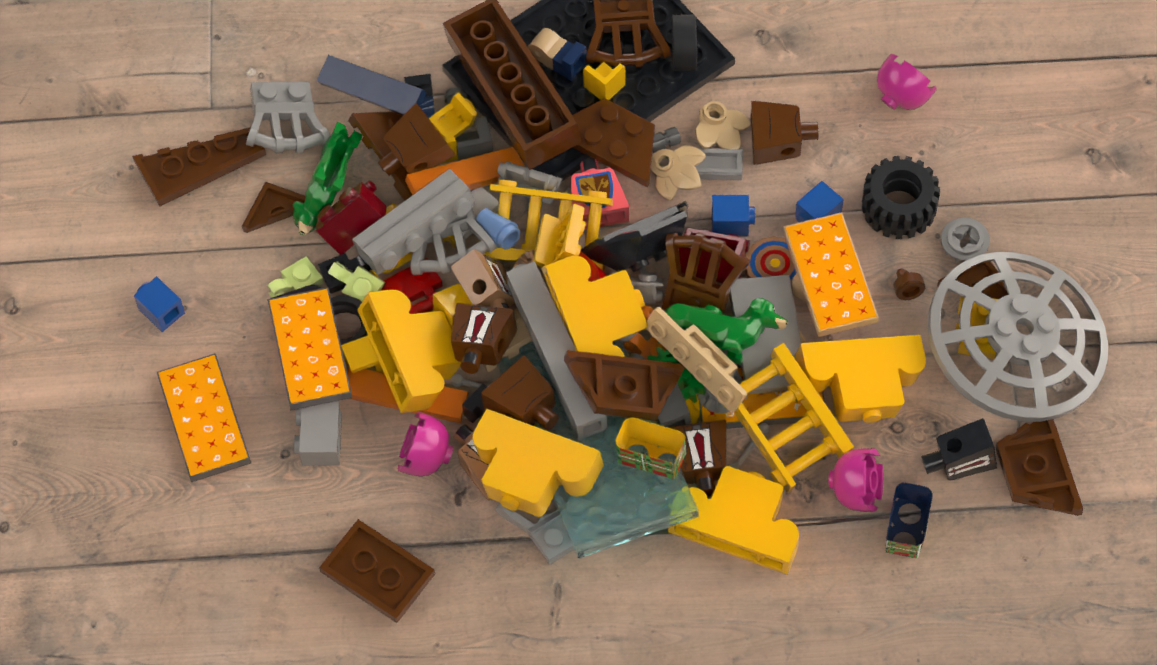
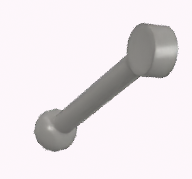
[451,373,488,389]
[729,423,770,470]

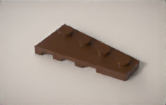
[348,111,412,201]
[132,127,266,207]

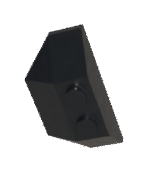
[580,201,689,272]

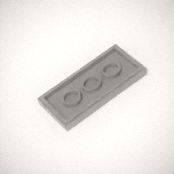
[730,275,801,394]

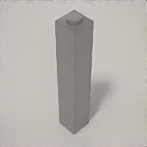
[506,261,607,440]

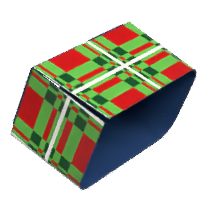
[886,482,933,558]

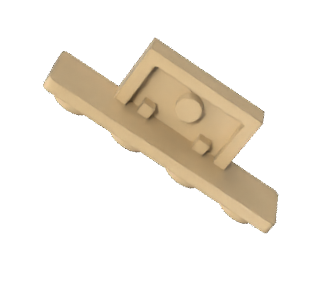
[646,307,747,412]

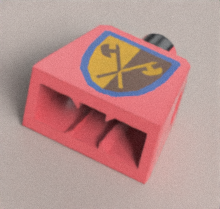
[571,158,629,230]

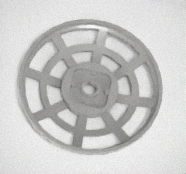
[927,252,1108,422]

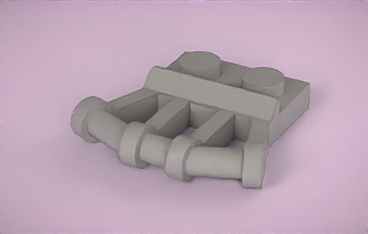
[246,82,331,153]
[411,207,497,275]
[495,491,603,565]

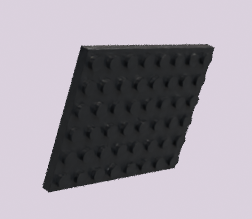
[442,0,735,181]

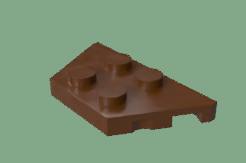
[572,98,655,187]
[564,350,685,421]
[996,419,1083,516]

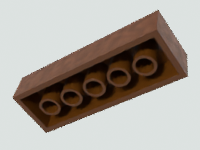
[443,0,582,170]

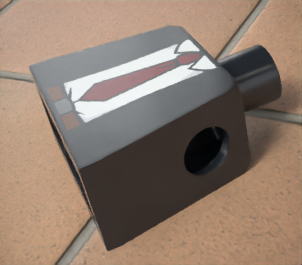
[921,418,997,480]

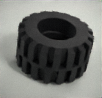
[862,156,940,239]

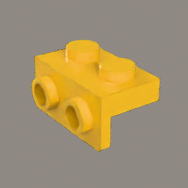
[533,204,586,267]

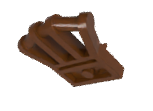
[586,0,671,67]
[662,232,751,314]

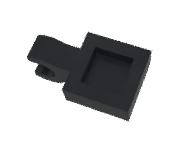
[318,253,373,294]

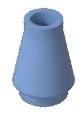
[476,208,521,249]

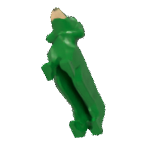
[292,122,363,235]
[658,298,788,365]

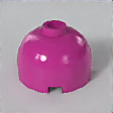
[877,53,937,110]
[397,412,453,477]
[828,448,884,512]

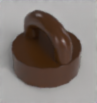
[893,268,925,300]

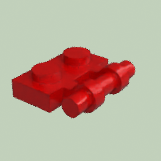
[380,258,443,314]

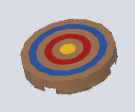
[745,236,797,288]

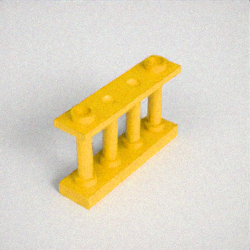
[484,180,613,272]
[723,342,854,493]

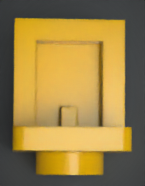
[429,93,477,138]

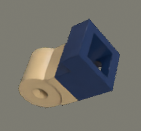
[528,28,587,81]

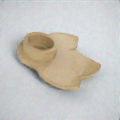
[695,101,751,149]
[651,146,706,201]

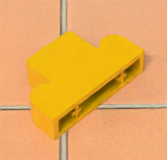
[542,255,647,357]
[357,290,461,413]
[795,335,926,423]
[473,409,604,517]
[668,466,799,575]

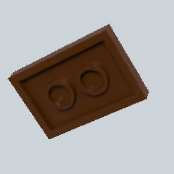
[319,519,435,623]

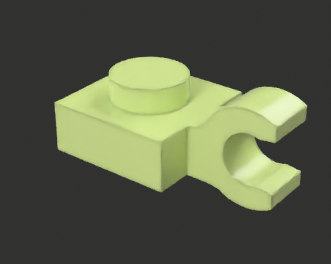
[267,256,324,298]
[328,262,385,302]

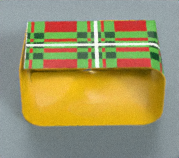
[615,418,686,480]

